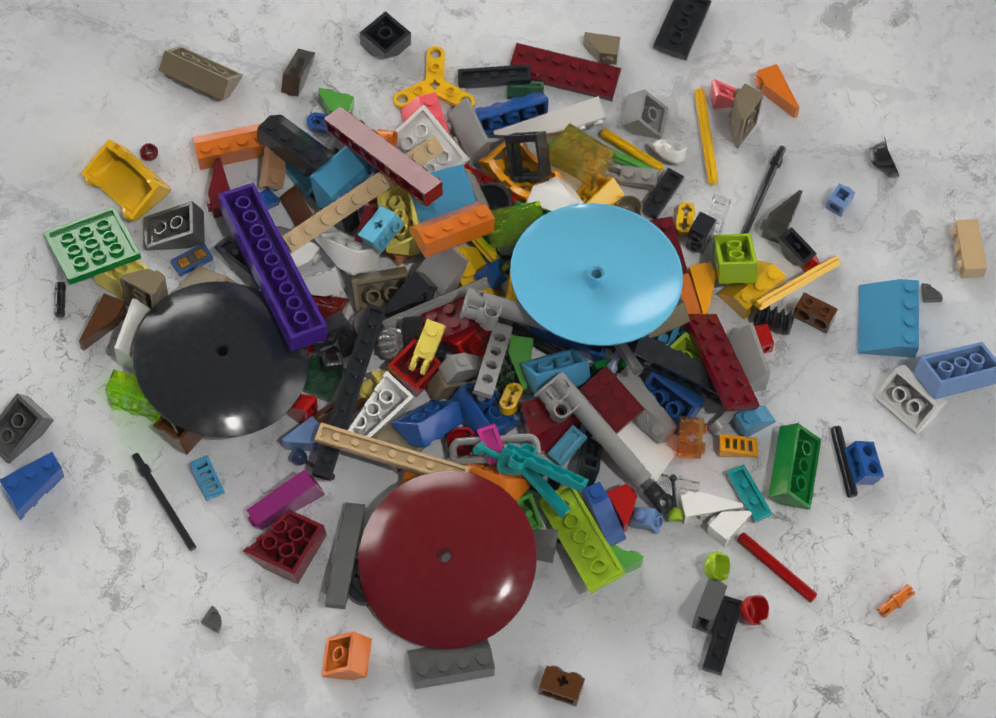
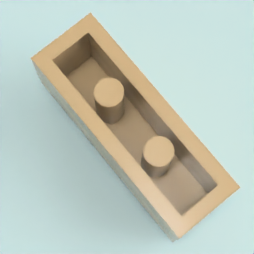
[951,219,987,278]

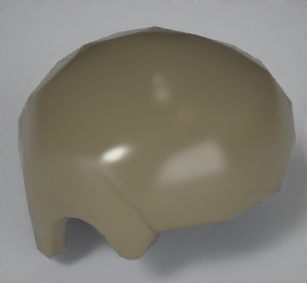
[615,195,643,216]

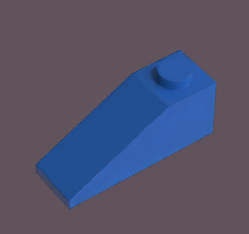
[581,482,626,545]

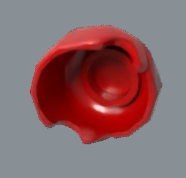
[446,426,477,456]
[740,595,769,626]

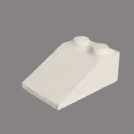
[314,230,380,275]

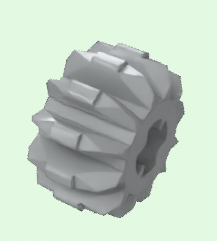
[377,327,406,360]

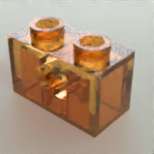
[676,416,707,459]

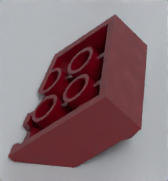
[518,398,582,455]
[243,510,327,584]

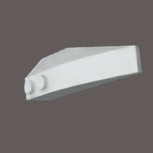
[494,96,606,138]

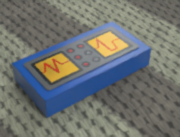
[171,243,214,277]

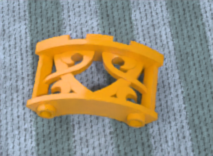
[478,141,562,205]

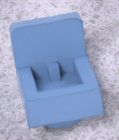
[630,507,663,534]

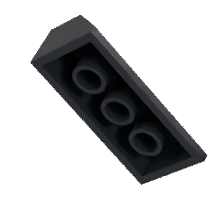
[257,114,335,178]

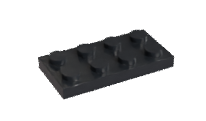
[653,0,712,60]

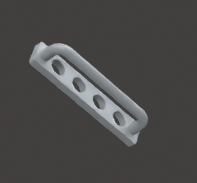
[473,322,513,402]
[446,434,545,464]

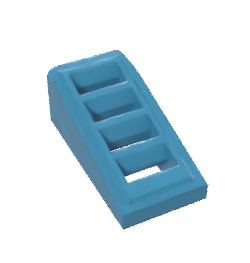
[190,455,225,501]

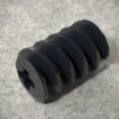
[753,306,795,335]

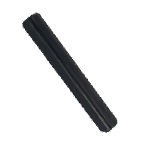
[831,425,858,498]

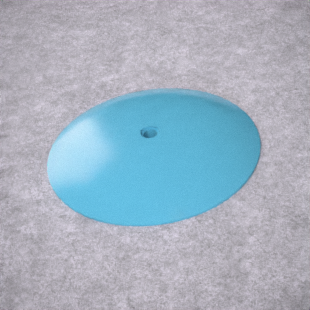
[510,203,683,346]

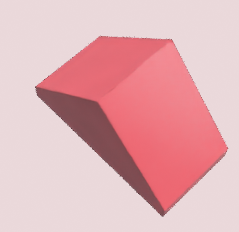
[709,79,737,110]

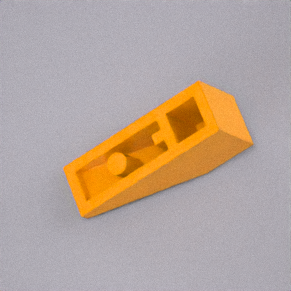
[688,262,718,314]

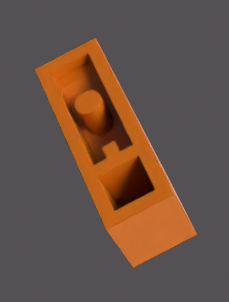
[754,64,800,118]

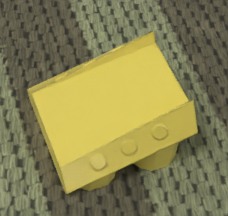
[93,260,148,299]

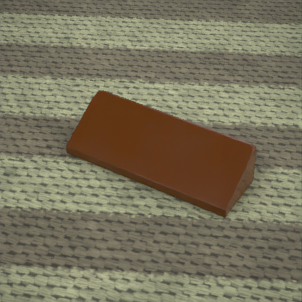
[279,185,313,227]

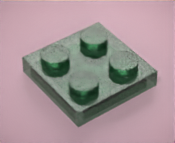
[302,354,346,403]

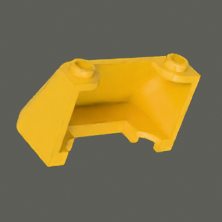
[81,139,172,222]

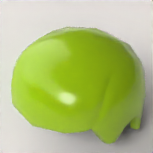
[703,552,730,582]

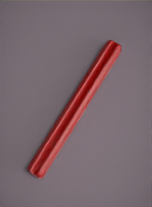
[737,532,817,602]

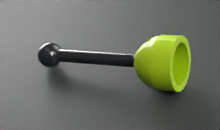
[668,474,684,522]

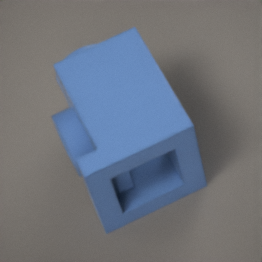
[825,183,855,217]

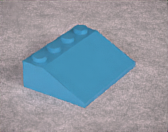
[411,164,477,247]
[858,279,919,358]

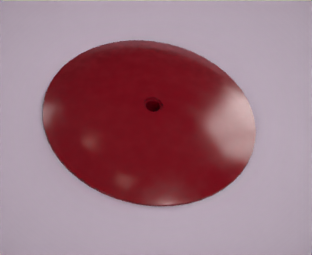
[358,471,537,649]

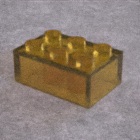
[548,123,615,189]

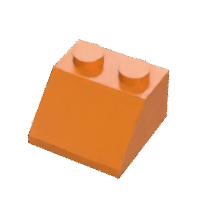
[322,631,372,680]

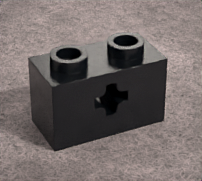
[686,211,717,255]

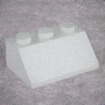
[114,298,152,369]
[874,365,947,434]

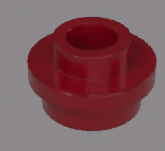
[140,143,158,161]

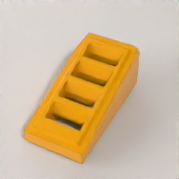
[718,434,758,457]

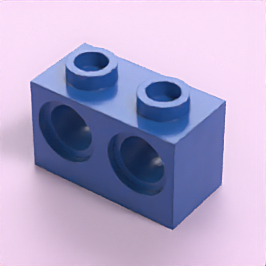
[844,441,884,485]

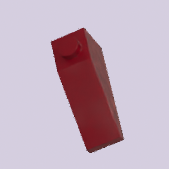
[206,157,230,218]

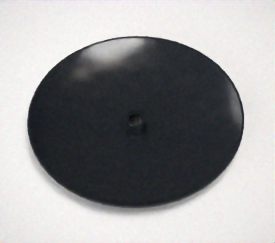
[133,282,309,438]

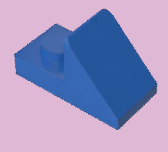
[474,257,507,289]

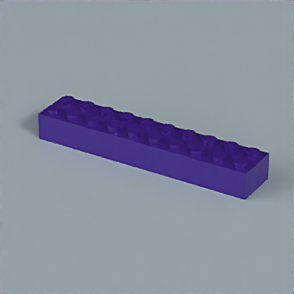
[218,183,327,351]

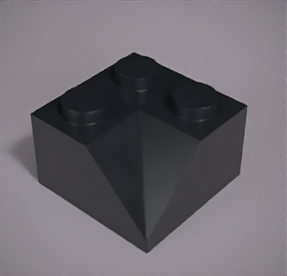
[360,11,411,56]

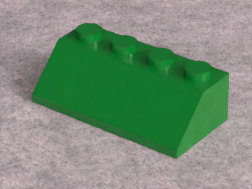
[768,423,821,510]

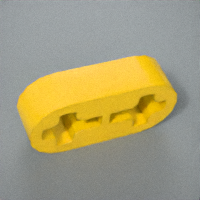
[675,202,695,237]
[499,383,523,416]

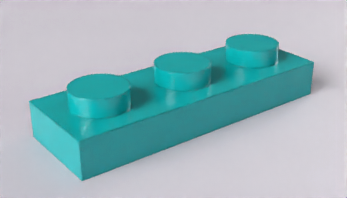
[726,464,772,523]

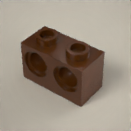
[793,292,838,334]

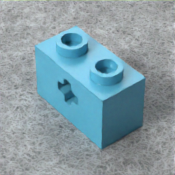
[358,206,404,253]

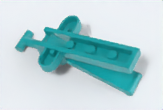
[472,441,589,518]

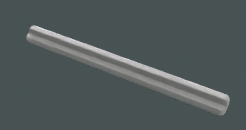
[382,277,489,329]

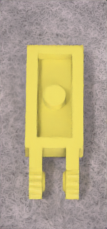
[409,319,446,375]

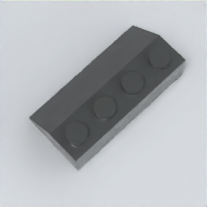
[408,639,495,689]

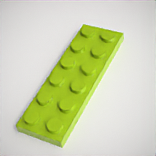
[538,486,626,594]

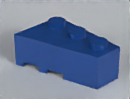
[0,452,64,520]

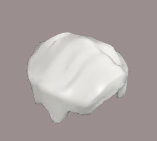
[649,135,687,164]

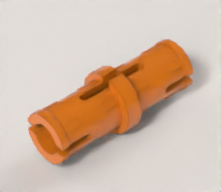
[877,584,915,618]

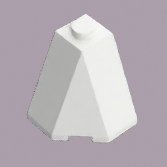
[526,176,584,213]

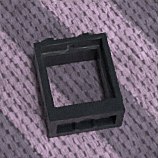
[504,131,552,183]

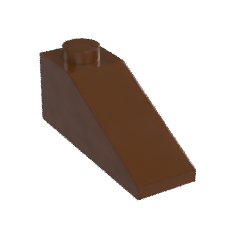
[79,293,128,351]

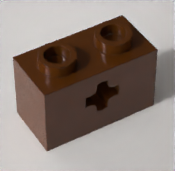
[538,666,585,707]

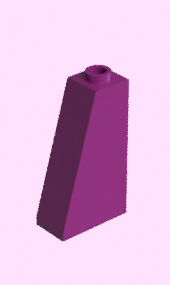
[246,469,325,530]

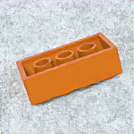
[192,123,265,170]
[408,202,495,258]

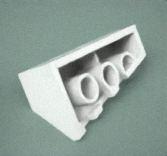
[348,370,414,437]

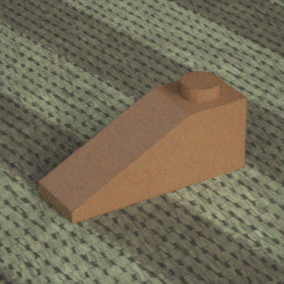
[259,146,286,191]

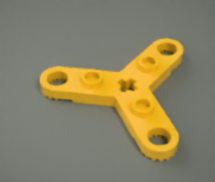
[393,46,475,110]

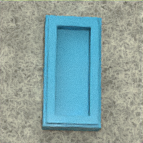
[547,425,588,467]

